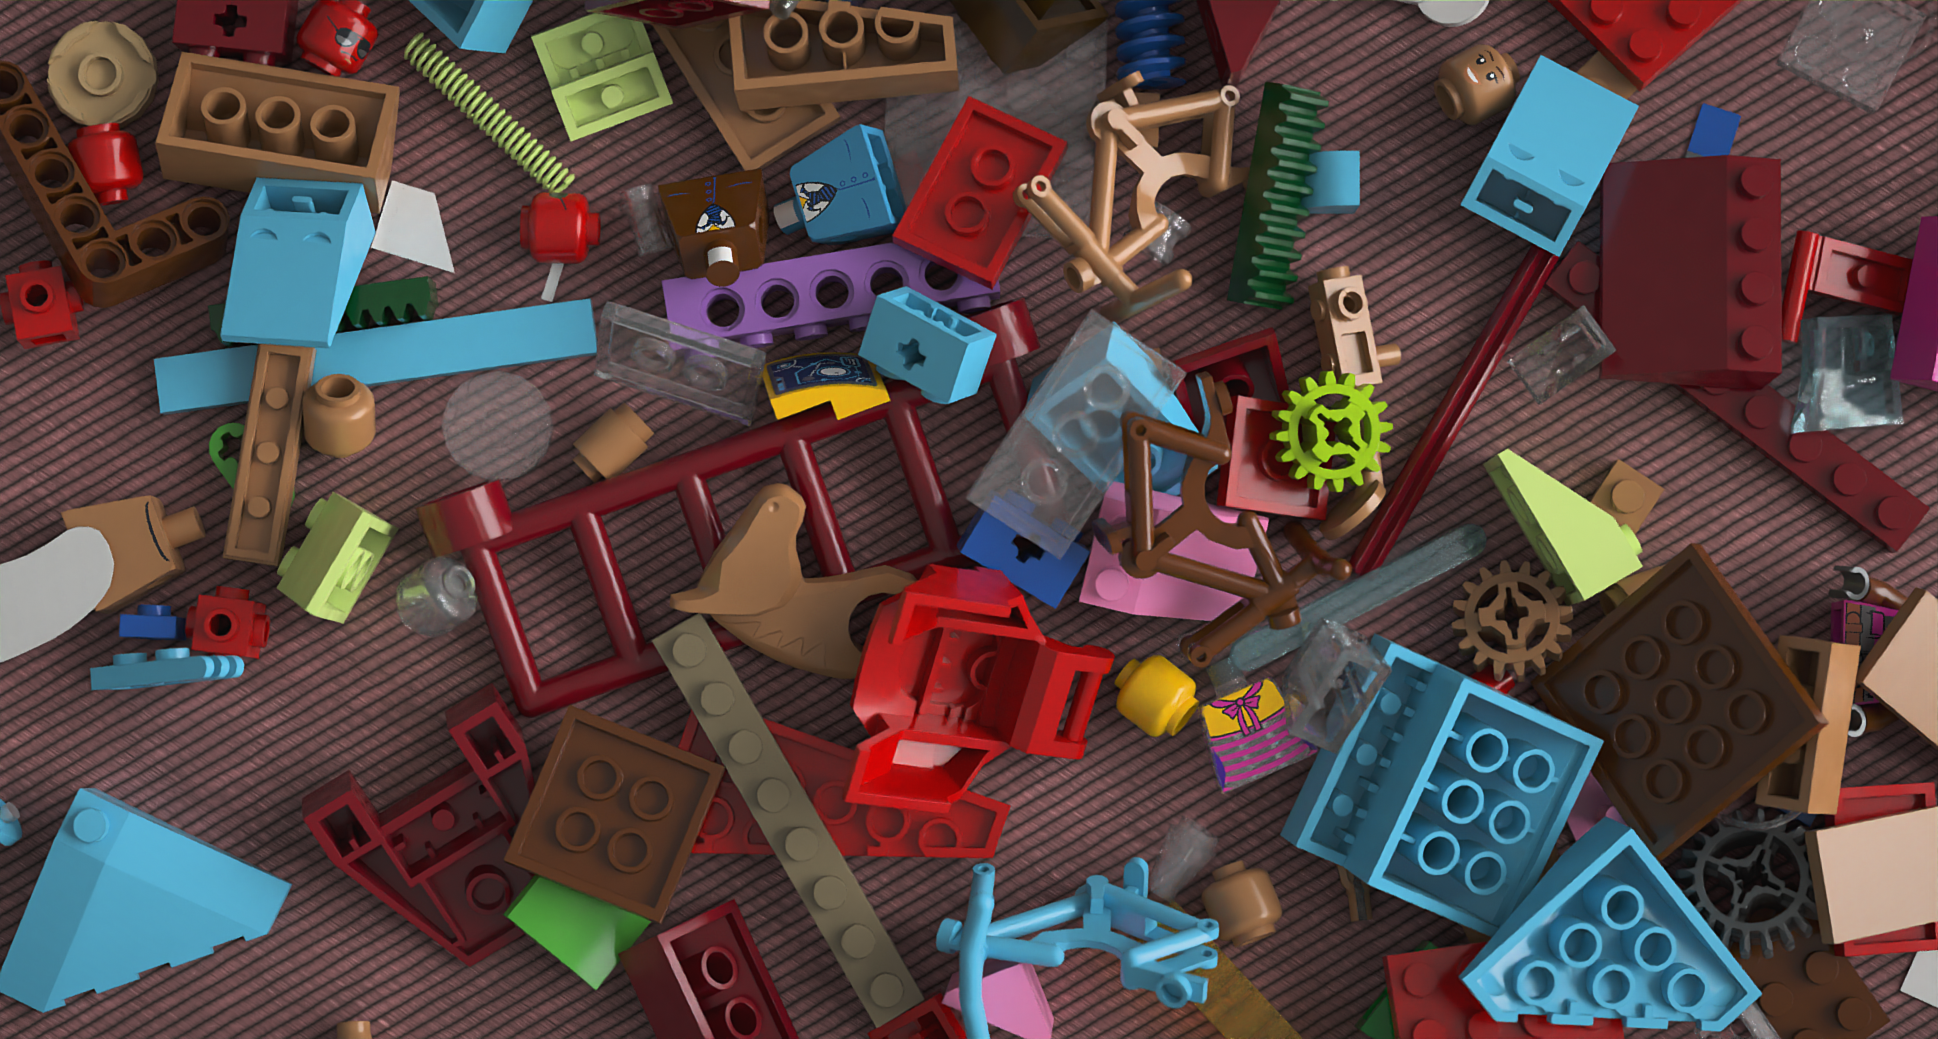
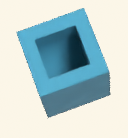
[1301,151,1360,214]

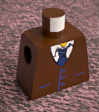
[658,168,770,287]

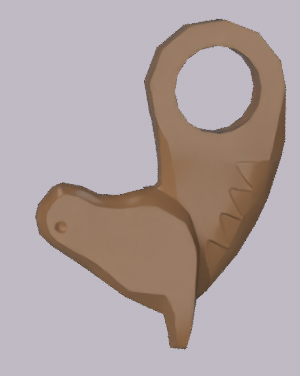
[669,483,918,679]

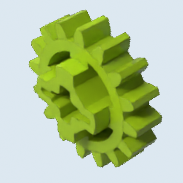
[1269,371,1393,492]

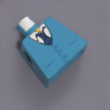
[774,124,907,245]

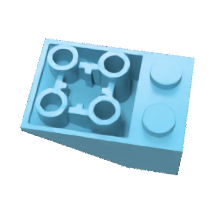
[1461,55,1639,257]
[221,177,376,348]

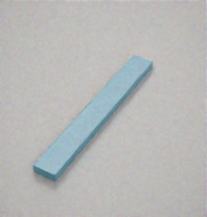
[154,298,599,415]

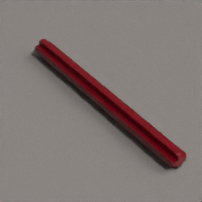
[1349,244,1559,581]

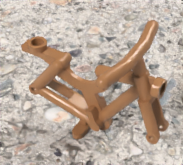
[1013,71,1250,325]

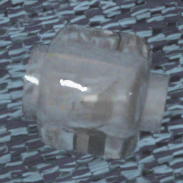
[396,556,479,638]

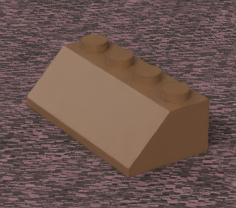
[155,52,400,214]

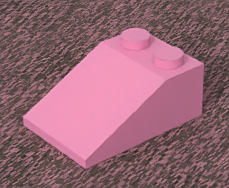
[1079,480,1269,621]

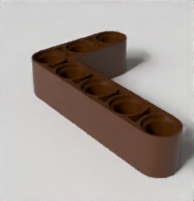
[0,60,230,308]

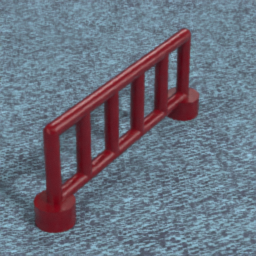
[415,297,1070,718]

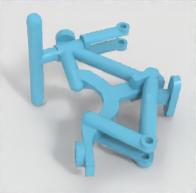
[936,857,1219,1039]

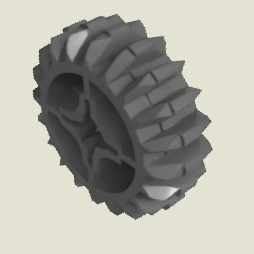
[1675,808,1818,960]

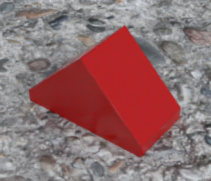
[867,988,967,1039]

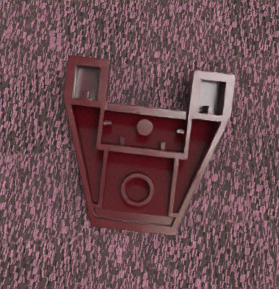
[302,683,535,967]

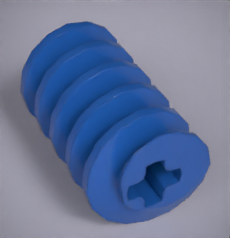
[1115,0,1186,90]

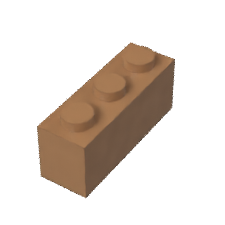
[1755,635,1861,814]

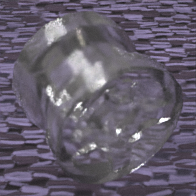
[1123,201,1192,266]

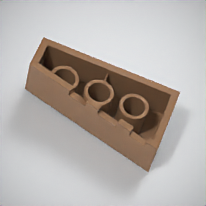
[729,0,959,111]

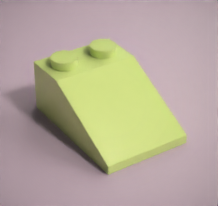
[1483,449,1643,606]
[277,492,399,624]

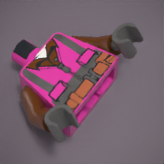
[1829,565,1908,738]

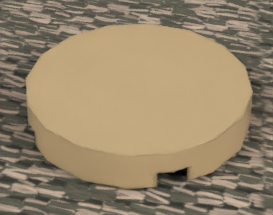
[47,21,159,128]

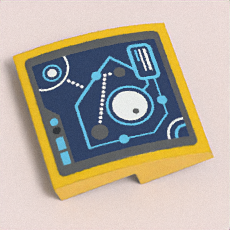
[759,352,890,420]

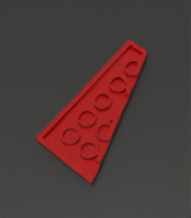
[678,710,1011,858]

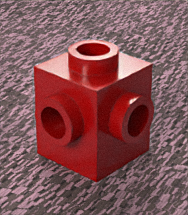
[0,260,84,349]
[185,586,270,659]

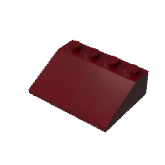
[1599,155,1782,390]

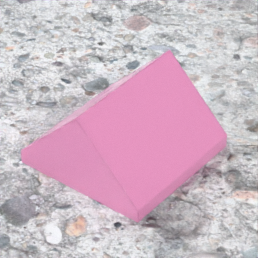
[942,959,1054,1039]

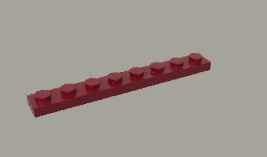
[1543,240,1930,553]

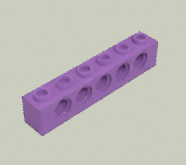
[662,242,1000,359]

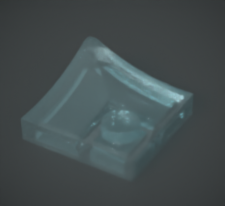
[1790,315,1904,434]

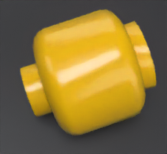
[1114,655,1199,737]

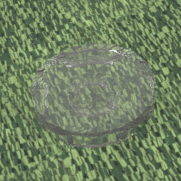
[442,371,554,481]

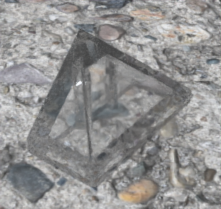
[1507,305,1616,405]

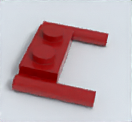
[1782,230,1913,344]

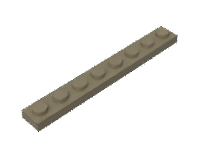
[652,613,925,1028]

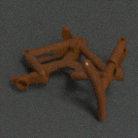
[1091,371,1352,668]

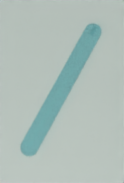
[1230,523,1487,671]

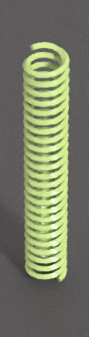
[404,32,575,192]

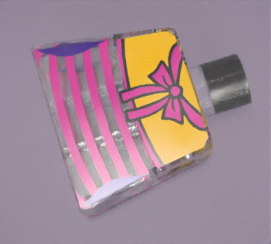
[1197,655,1319,794]

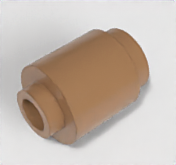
[572,402,654,483]

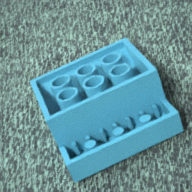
[1280,634,1604,937]

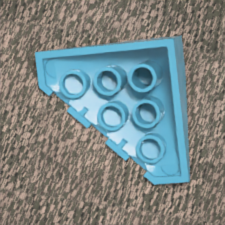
[0,788,293,1013]
[1459,816,1762,1031]

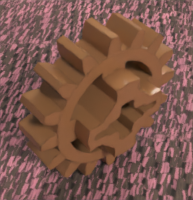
[1452,560,1573,682]

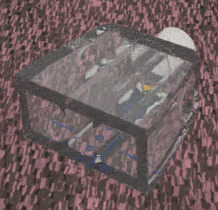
[1282,618,1392,754]

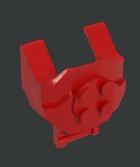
[841,564,1115,814]

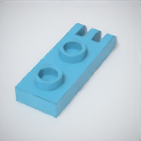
[90,648,244,690]

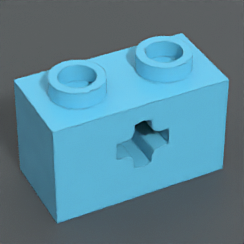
[858,286,997,404]

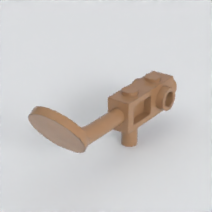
[1308,266,1401,540]

